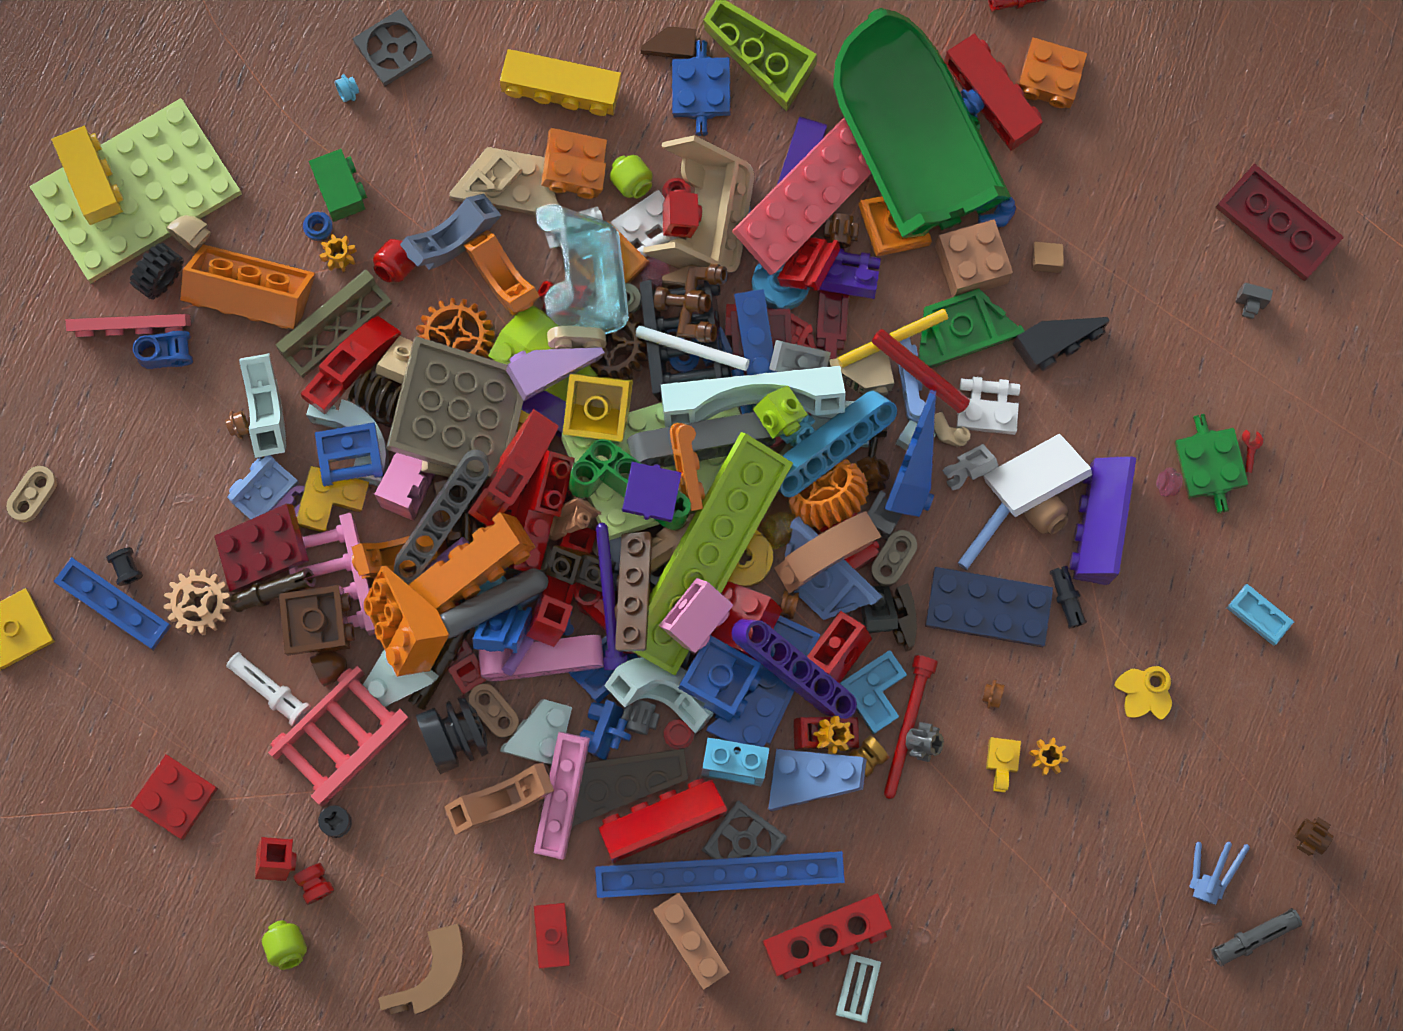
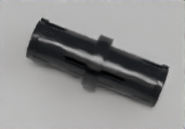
[1049,566,1087,629]

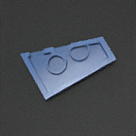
[768,749,867,811]

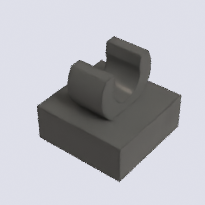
[1235,283,1273,319]

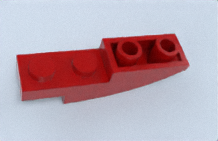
[301,316,401,414]
[467,409,559,526]
[509,450,575,571]

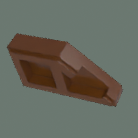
[641,26,696,59]

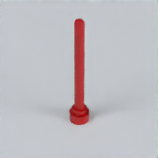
[884,655,938,799]

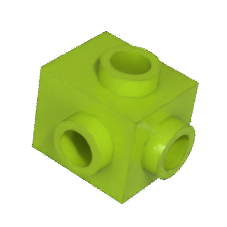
[753,385,808,439]

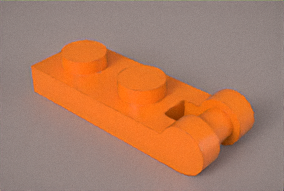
[670,423,705,511]

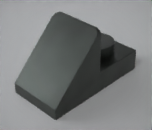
[861,585,898,633]

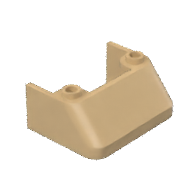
[643,135,754,273]

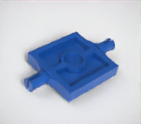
[672,40,731,136]

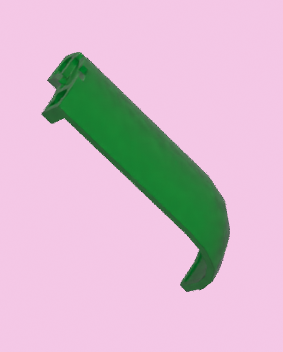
[833,8,1011,238]

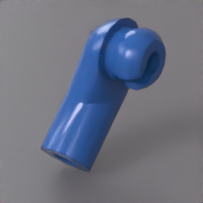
[978,197,1016,228]

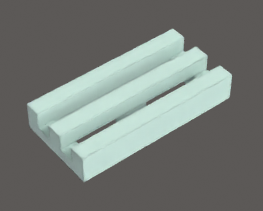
[836,954,881,1023]

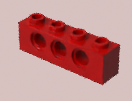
[762,893,892,980]

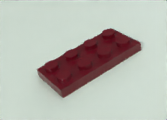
[1215,163,1344,281]

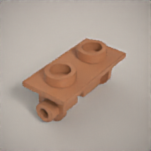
[549,498,602,541]

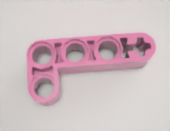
[478,635,604,681]

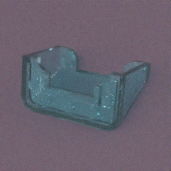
[535,204,629,334]

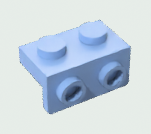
[227,455,299,519]

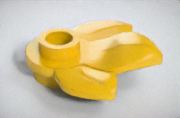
[1114,666,1172,720]

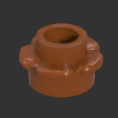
[225,411,249,439]
[982,680,1005,709]

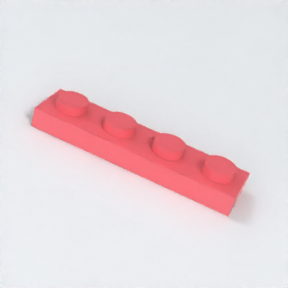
[65,314,191,337]

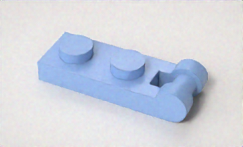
[898,337,925,423]

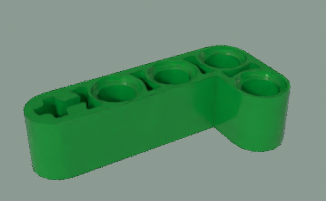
[568,439,691,530]

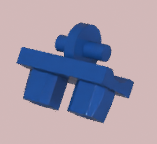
[580,700,632,760]

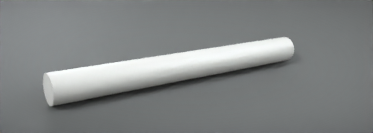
[636,326,749,371]

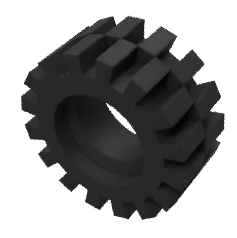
[130,243,184,300]

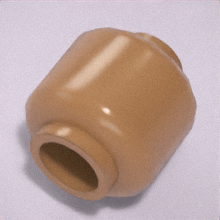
[1024,495,1069,534]

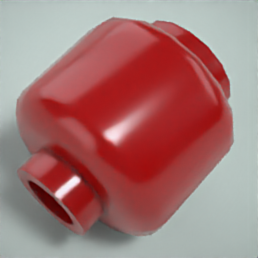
[373,239,416,283]

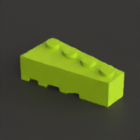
[703,0,817,112]

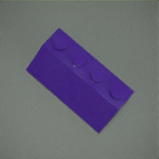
[1069,456,1136,585]

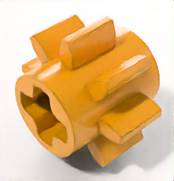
[320,234,357,272]
[813,716,854,754]
[1029,737,1068,776]

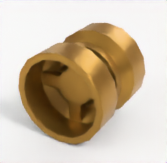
[847,735,889,778]

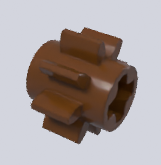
[824,213,859,248]
[856,456,890,493]
[1294,817,1334,856]

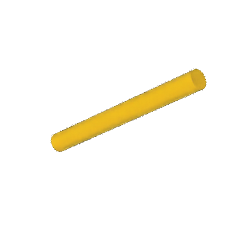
[837,309,948,368]

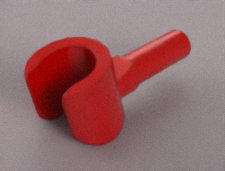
[1242,430,1263,473]

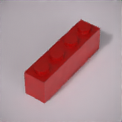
[944,33,1043,151]

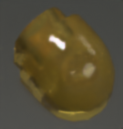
[761,512,796,550]

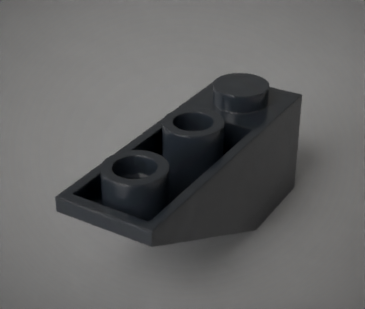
[1013,317,1110,373]

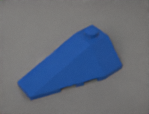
[885,390,936,517]

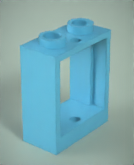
[701,738,769,787]

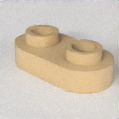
[547,326,606,349]
[6,466,57,523]

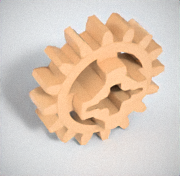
[164,569,231,635]

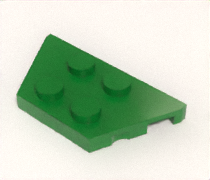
[919,288,1025,368]

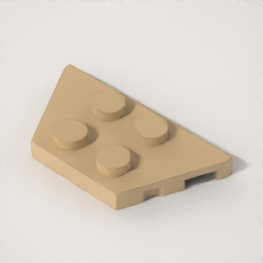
[449,147,561,219]

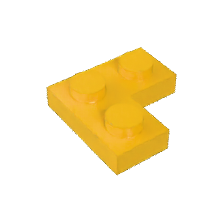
[297,466,369,532]

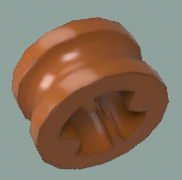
[780,590,799,619]

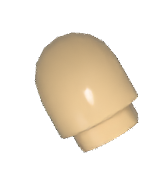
[166,215,211,254]

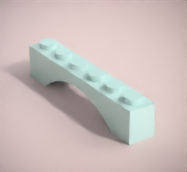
[661,366,845,428]

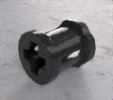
[106,547,143,586]

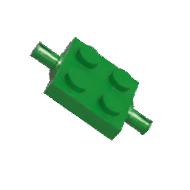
[1175,414,1248,514]

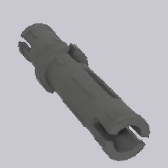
[1211,908,1302,967]

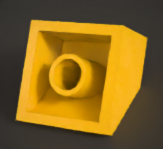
[563,374,633,442]

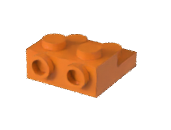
[1018,37,1087,109]
[541,128,607,199]

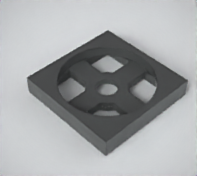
[352,9,433,87]
[701,801,787,859]

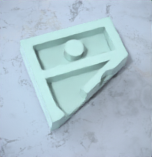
[363,649,439,707]
[500,699,572,766]

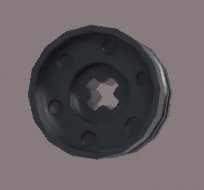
[416,695,489,774]

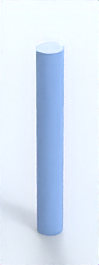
[958,502,1010,570]

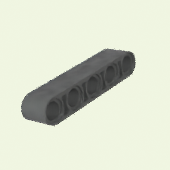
[627,412,776,468]
[394,450,489,583]

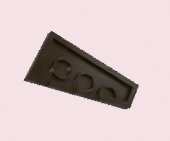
[572,748,688,827]

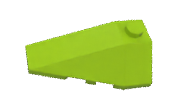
[488,305,597,401]

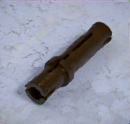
[230,568,316,612]
[408,630,470,710]

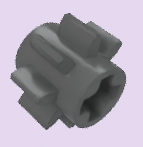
[622,700,660,735]
[906,722,944,762]

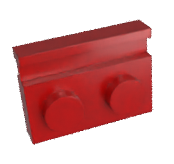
[777,238,841,291]

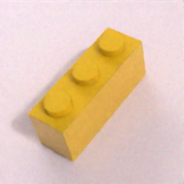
[51,126,124,225]

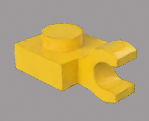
[986,737,1021,793]

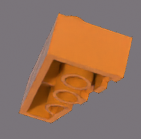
[409,512,536,615]

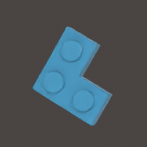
[840,650,907,735]

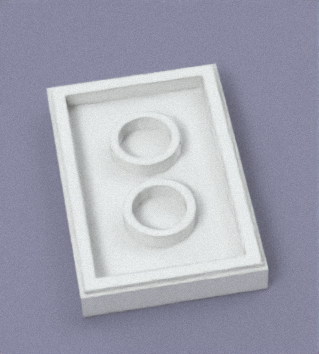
[984,434,1092,517]

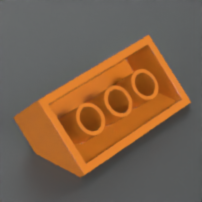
[180,244,315,329]

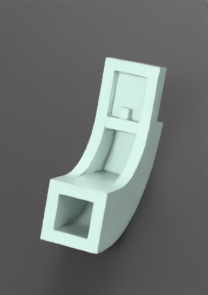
[239,353,286,458]
[306,399,389,486]
[604,658,714,733]

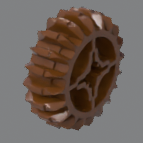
[576,306,648,380]

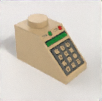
[827,351,894,396]

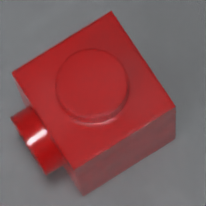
[662,190,702,238]
[255,837,297,881]

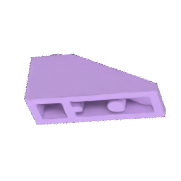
[506,347,605,401]

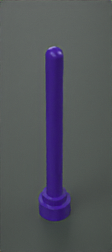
[596,523,628,670]

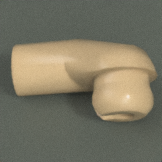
[934,412,971,447]

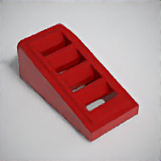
[793,717,859,749]

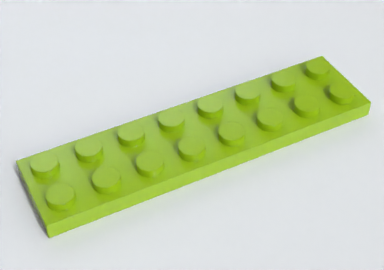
[632,432,793,675]

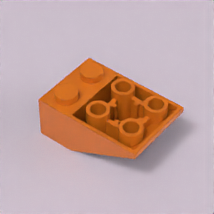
[364,565,449,677]

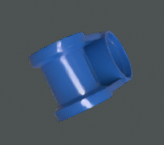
[133,331,193,369]

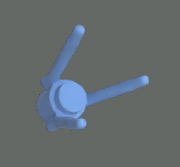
[1189,842,1250,905]

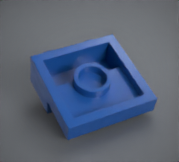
[678,635,762,722]

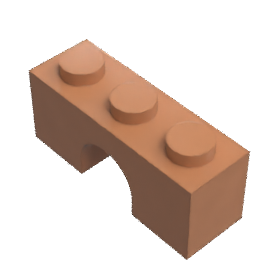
[653,893,730,990]

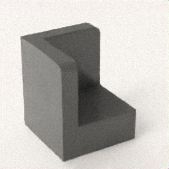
[868,491,902,541]

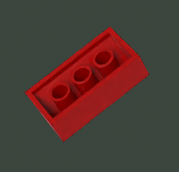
[598,778,727,864]

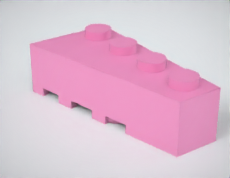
[374,453,435,521]

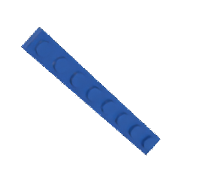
[595,851,845,898]

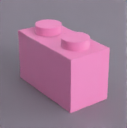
[659,578,733,653]

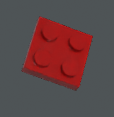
[130,754,218,840]

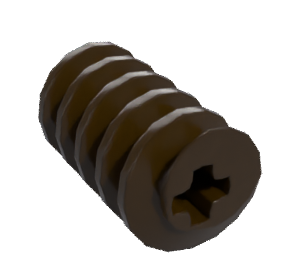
[347,370,402,424]

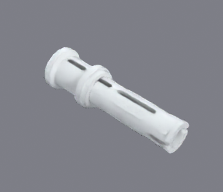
[226,652,311,727]

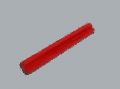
[872,329,970,413]

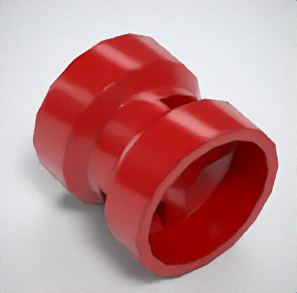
[293,863,335,905]

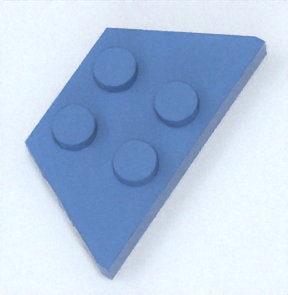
[785,516,883,620]

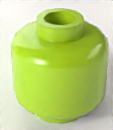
[610,155,653,199]
[261,920,307,970]

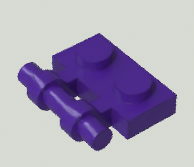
[819,248,881,299]

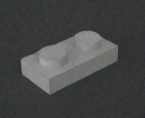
[769,340,831,372]

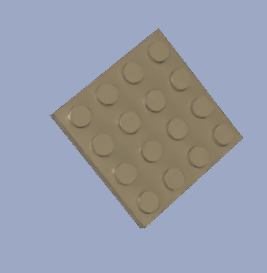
[386,336,523,480]

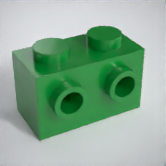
[308,149,368,222]

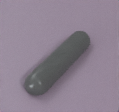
[440,568,549,639]

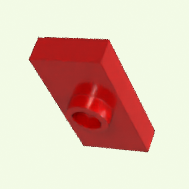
[534,903,570,969]

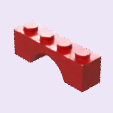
[526,527,596,647]

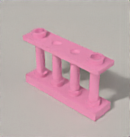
[289,513,375,636]

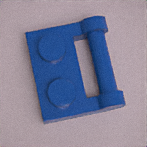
[315,422,384,487]

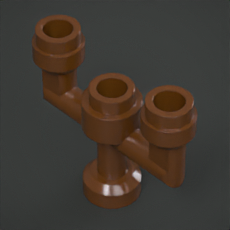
[654,264,727,343]

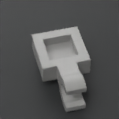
[943,444,999,490]

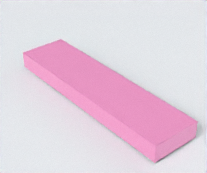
[534,732,590,860]

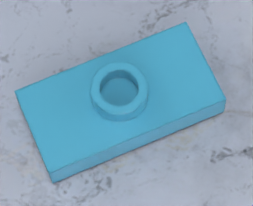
[1227,584,1294,646]

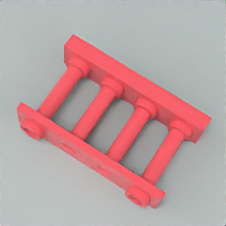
[268,666,411,807]

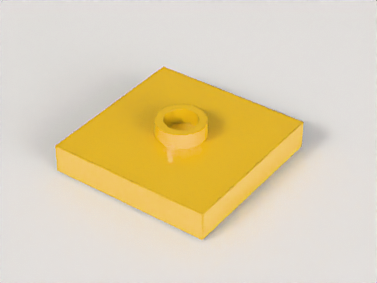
[0,588,55,671]

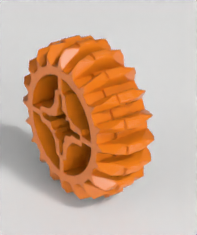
[416,298,495,359]
[788,459,869,530]

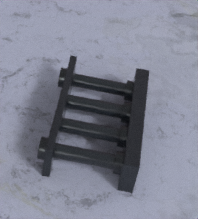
[640,280,731,402]

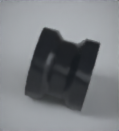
[318,805,352,838]

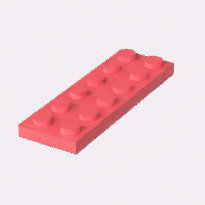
[732,118,871,275]

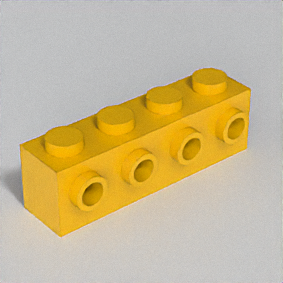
[500,49,621,116]

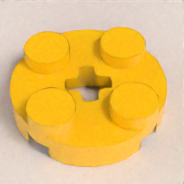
[728,530,773,588]

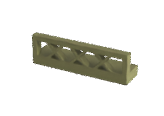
[275,270,392,378]

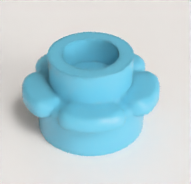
[335,74,359,102]

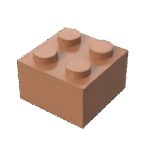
[935,219,1013,297]

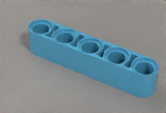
[778,391,897,497]

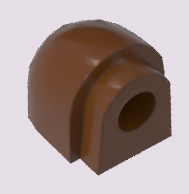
[310,651,347,687]

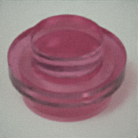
[640,257,669,286]
[1156,467,1182,497]

